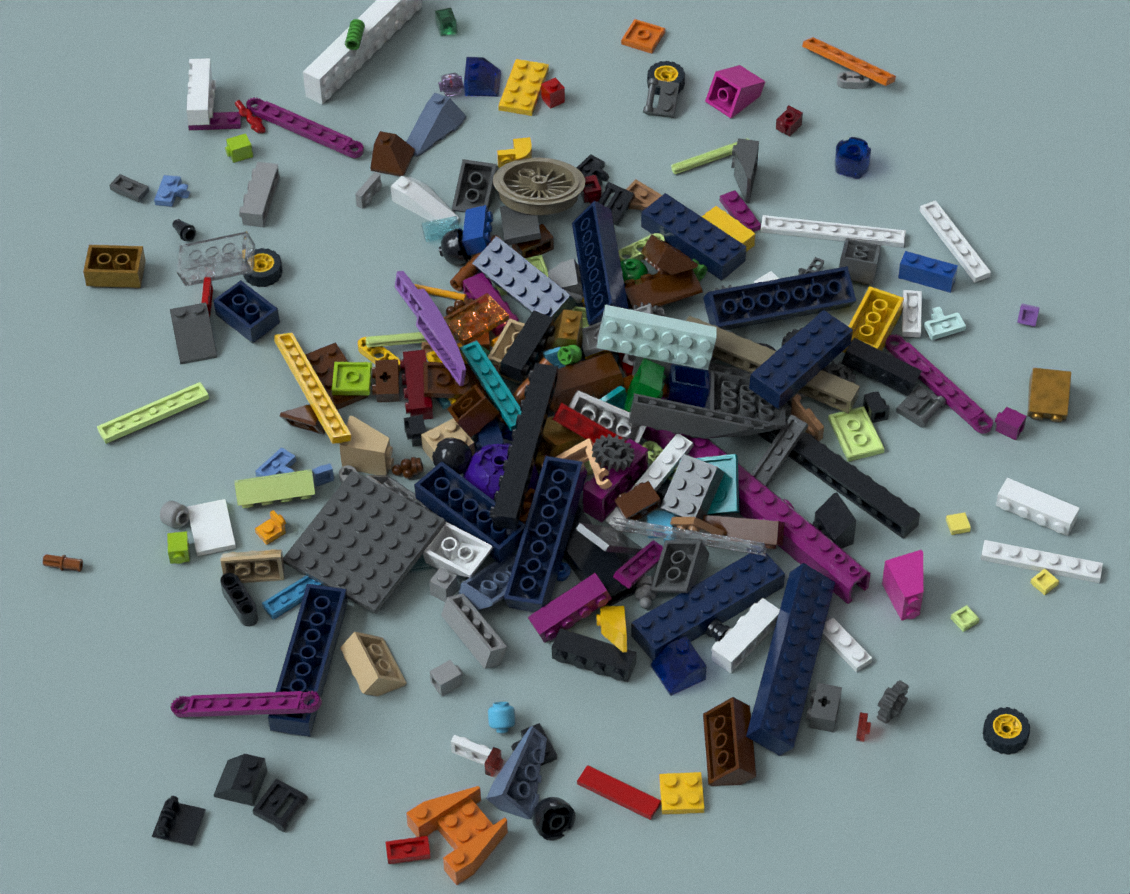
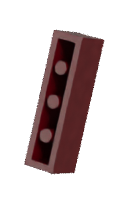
[400,349,433,420]

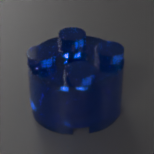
[834,137,871,179]

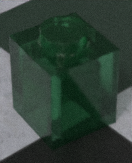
[435,8,457,36]

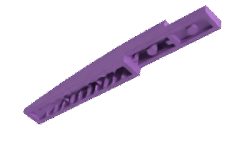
[394,271,466,386]

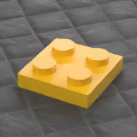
[659,772,704,815]

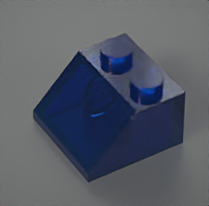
[464,57,501,97]
[650,636,707,696]

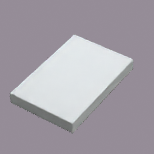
[187,499,236,556]

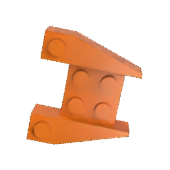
[406,786,508,885]

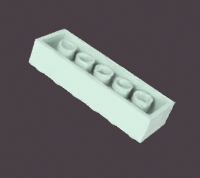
[597,305,717,370]

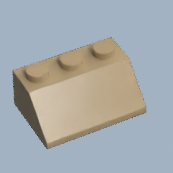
[488,319,532,383]
[220,549,284,583]
[340,632,407,696]

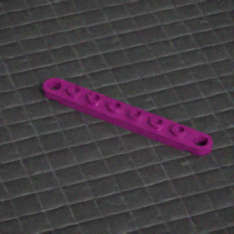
[246,97,364,158]
[885,334,993,434]
[170,691,322,717]

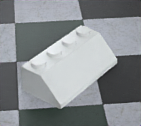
[569,391,647,443]

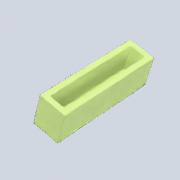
[234,469,315,508]

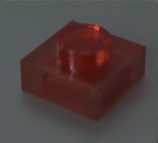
[856,712,871,742]
[484,747,503,777]

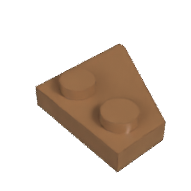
[626,179,662,210]
[791,394,824,441]
[670,517,724,539]

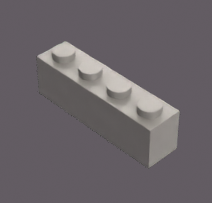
[239,162,280,227]
[441,593,507,669]

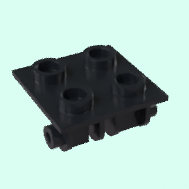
[152,796,206,846]

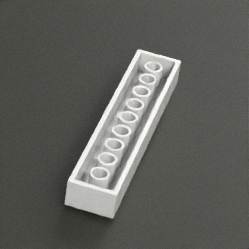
[303,0,422,104]

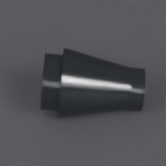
[172,219,196,241]

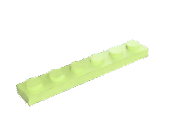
[97,382,209,444]

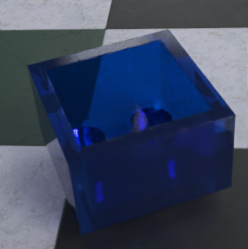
[667,363,709,408]

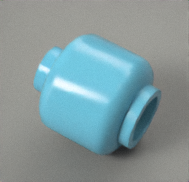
[488,702,515,733]

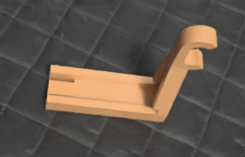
[542,438,612,489]

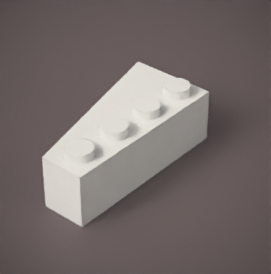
[187,58,216,125]

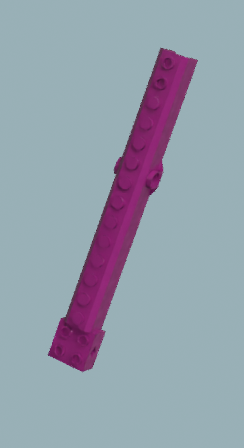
[642,396,871,604]

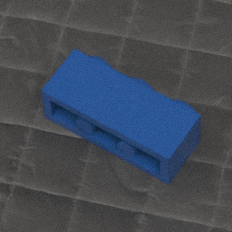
[462,205,493,255]
[898,251,958,293]

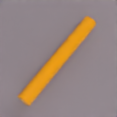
[414,284,466,301]

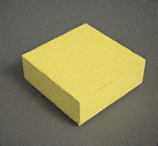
[946,512,971,535]
[1030,569,1059,595]

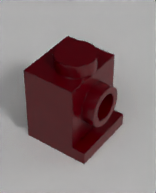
[776,105,803,137]
[581,175,602,204]

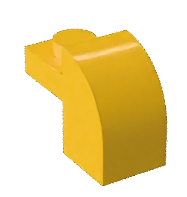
[497,137,532,168]

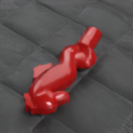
[234,100,265,134]

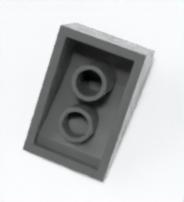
[731,138,759,203]
[452,159,499,212]
[839,239,881,285]
[170,302,217,365]
[650,540,709,593]

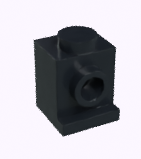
[863,391,890,423]
[404,415,426,447]

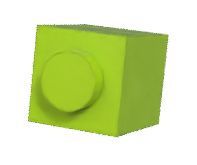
[225,133,253,163]
[167,531,190,564]

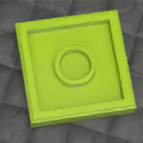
[332,362,372,395]

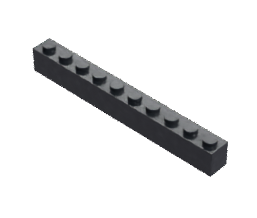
[490,363,558,530]
[758,419,920,539]

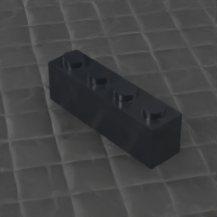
[501,310,555,382]
[841,338,922,396]
[552,628,637,682]

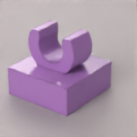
[1017,303,1040,327]

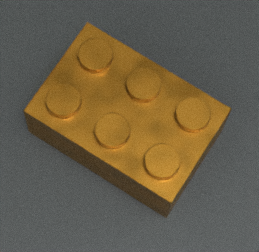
[83,245,146,288]

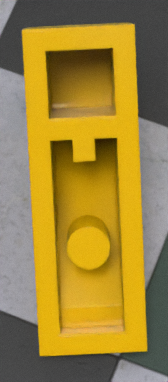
[596,606,627,652]

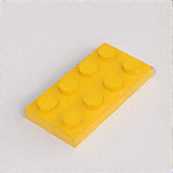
[498,59,549,116]

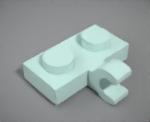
[924,306,966,340]

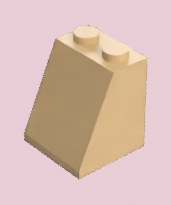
[339,416,394,475]

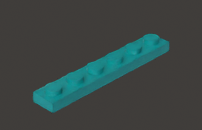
[460,340,522,431]

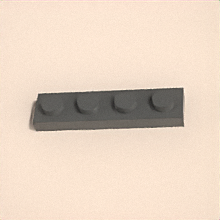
[751,414,808,487]

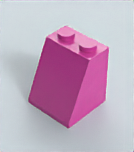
[705,65,766,118]
[882,549,923,621]

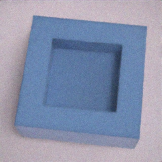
[312,463,334,487]

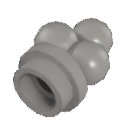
[635,576,657,609]

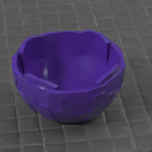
[463,443,539,500]

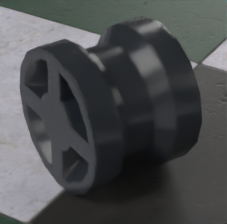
[706,619,730,642]

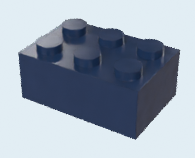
[213,280,280,343]

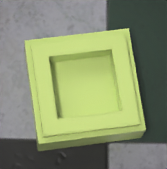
[950,605,979,632]

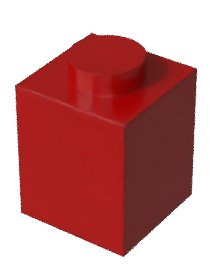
[541,77,565,109]

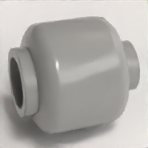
[160,501,189,529]

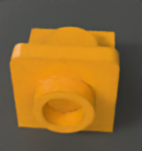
[255,510,286,545]

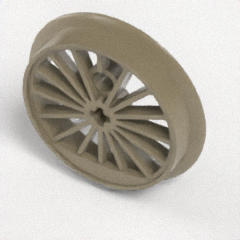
[493,158,585,215]

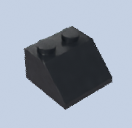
[813,492,856,549]
[214,754,267,806]

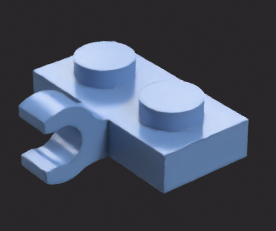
[154,175,190,207]
[255,448,296,477]

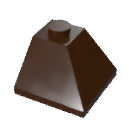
[370,131,415,176]
[280,404,325,435]

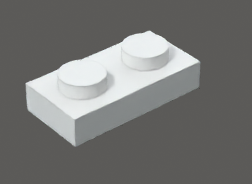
[451,735,492,767]

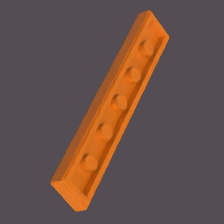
[802,37,896,86]

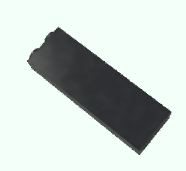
[563,505,636,606]

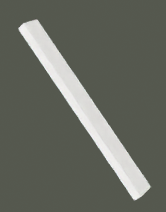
[761,215,906,248]

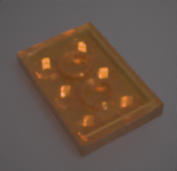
[443,293,509,345]

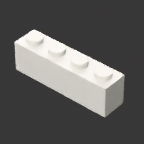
[996,478,1080,536]
[711,598,780,673]

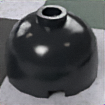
[439,228,471,265]
[432,437,472,475]
[532,797,576,841]

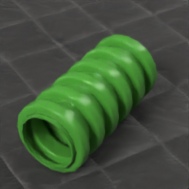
[345,19,365,50]

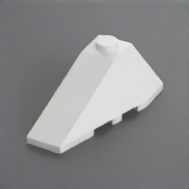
[391,176,459,231]

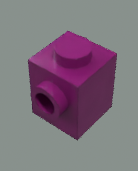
[995,407,1027,440]

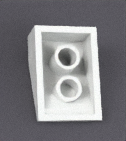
[423,521,493,578]

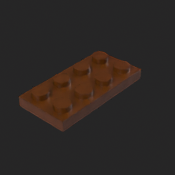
[305,342,368,410]
[423,362,499,400]

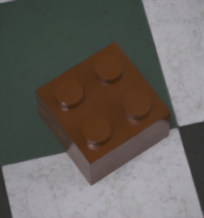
[447,384,499,438]

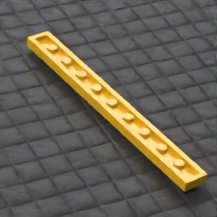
[274,333,351,444]

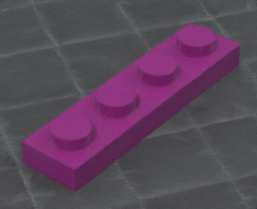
[613,540,663,588]

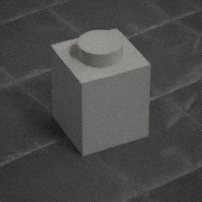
[429,567,458,602]
[430,660,463,697]

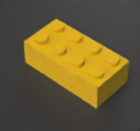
[842,286,904,353]

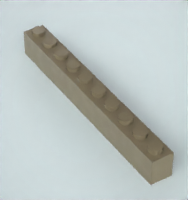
[686,316,860,414]

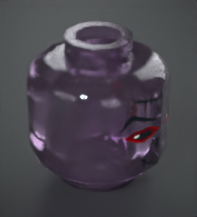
[438,72,464,97]

